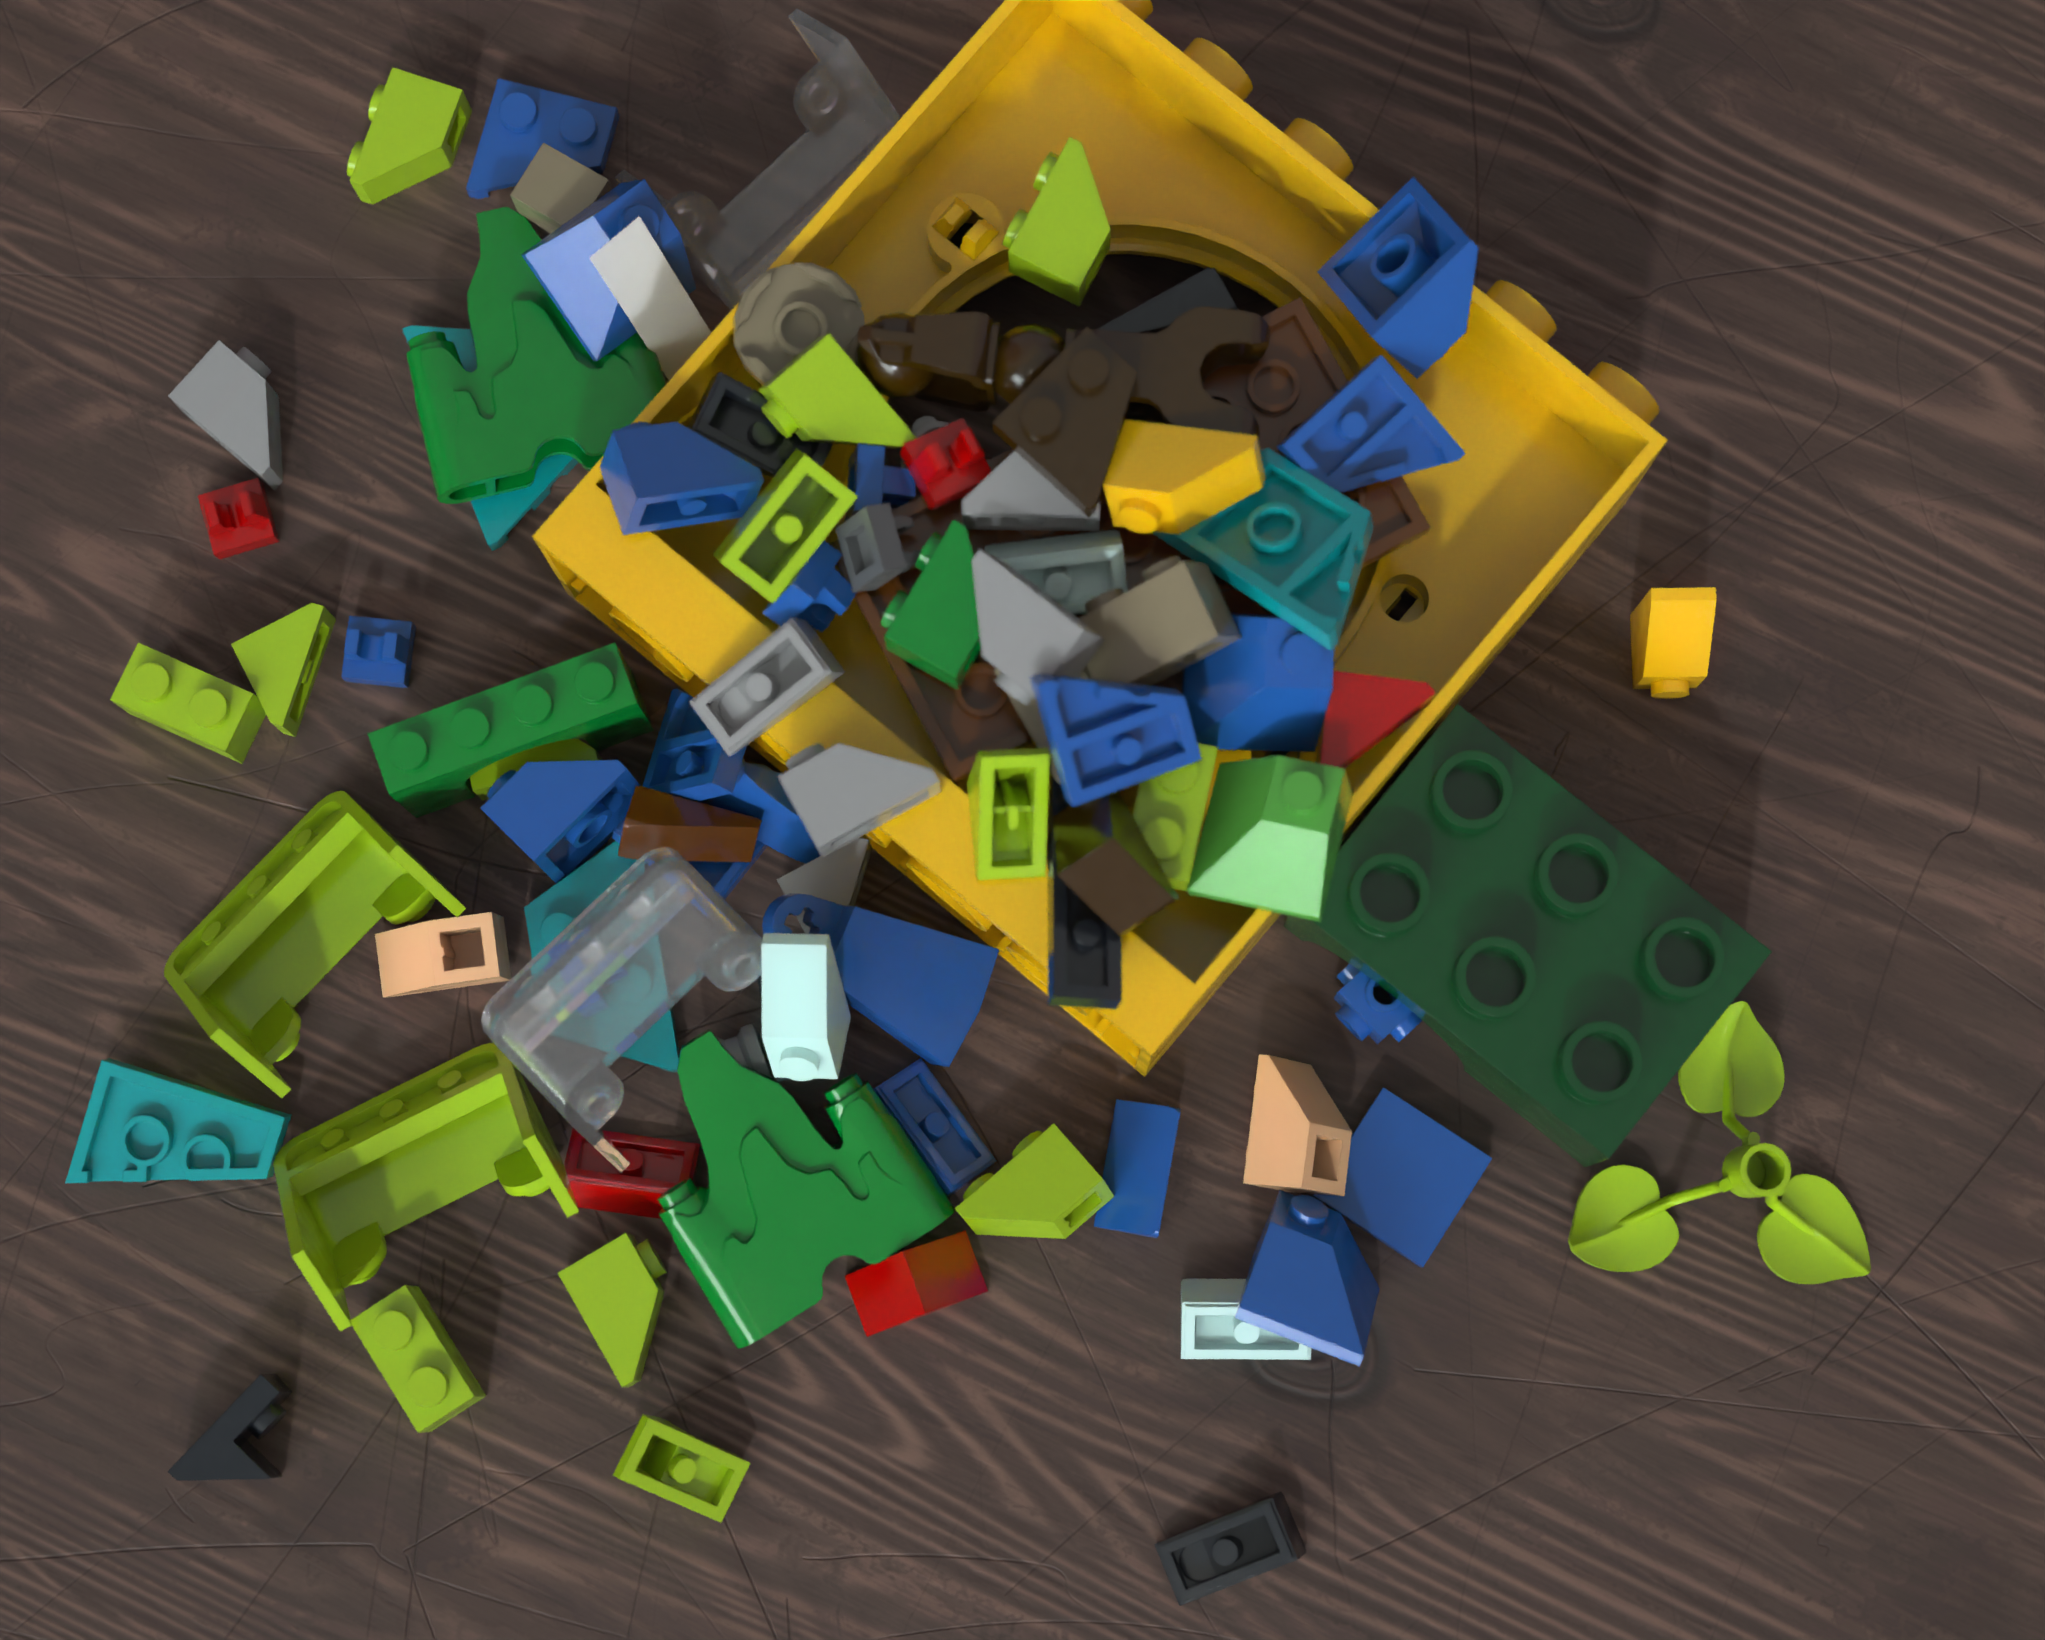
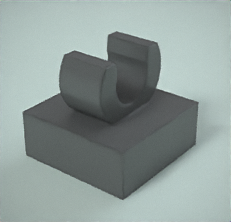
[836,503,921,593]

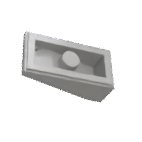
[689,618,844,756]

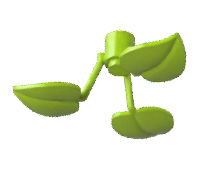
[1568,1001,1871,1284]

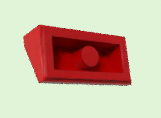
[564,1126,700,1219]

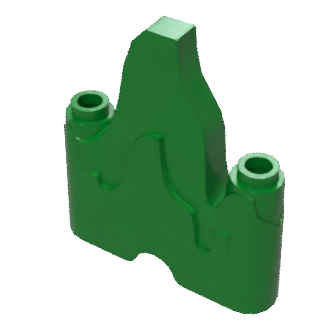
[406,207,666,504]
[657,1029,955,1349]

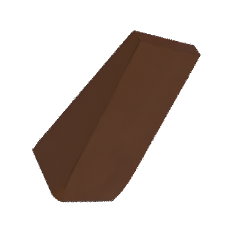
[618,786,762,862]

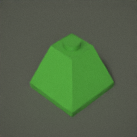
[1187,755,1353,922]

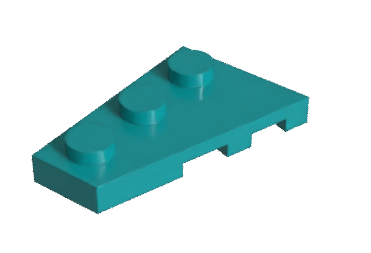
[65,1058,291,1183]

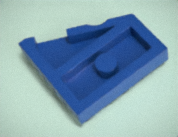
[466,78,620,199]
[1276,355,1466,493]
[1030,673,1202,807]
[643,688,747,801]

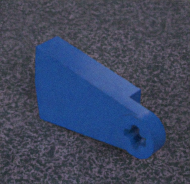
[762,893,999,1067]

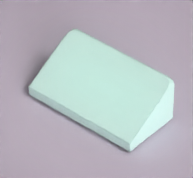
[985,530,1127,615]
[1181,1278,1311,1360]

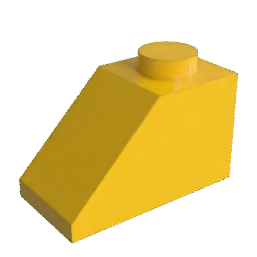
[1103,420,1266,534]
[1630,587,1717,699]

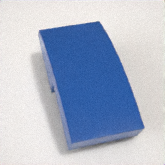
[709,762,821,864]

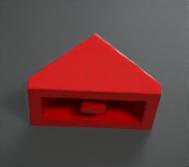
[1316,670,1436,769]
[845,1230,988,1337]

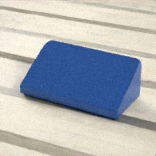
[874,1058,997,1197]
[1094,1099,1181,1238]

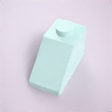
[761,933,851,1081]

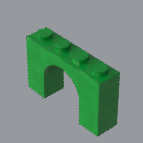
[368,643,654,818]

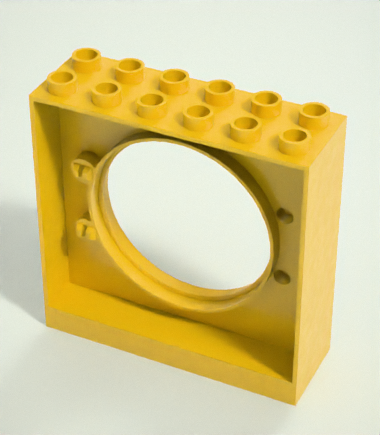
[532,0,1668,1077]

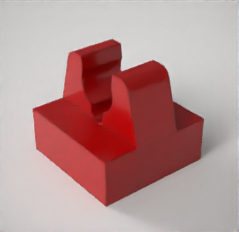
[900,418,992,511]
[197,478,280,560]

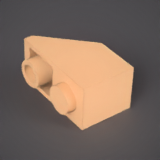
[375,912,512,998]
[1243,1054,1352,1196]

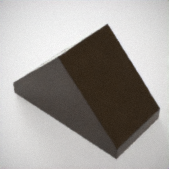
[1053,791,1179,935]

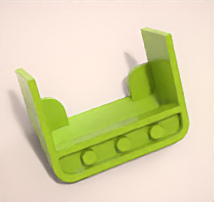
[164,791,466,1098]
[273,1043,579,1331]

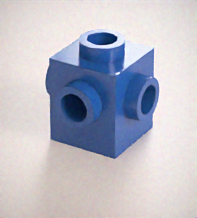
[1334,964,1422,1045]

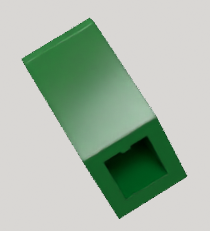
[881,520,981,690]

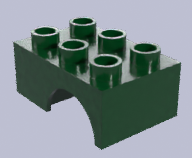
[1283,704,1772,1167]

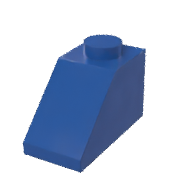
[600,422,764,535]

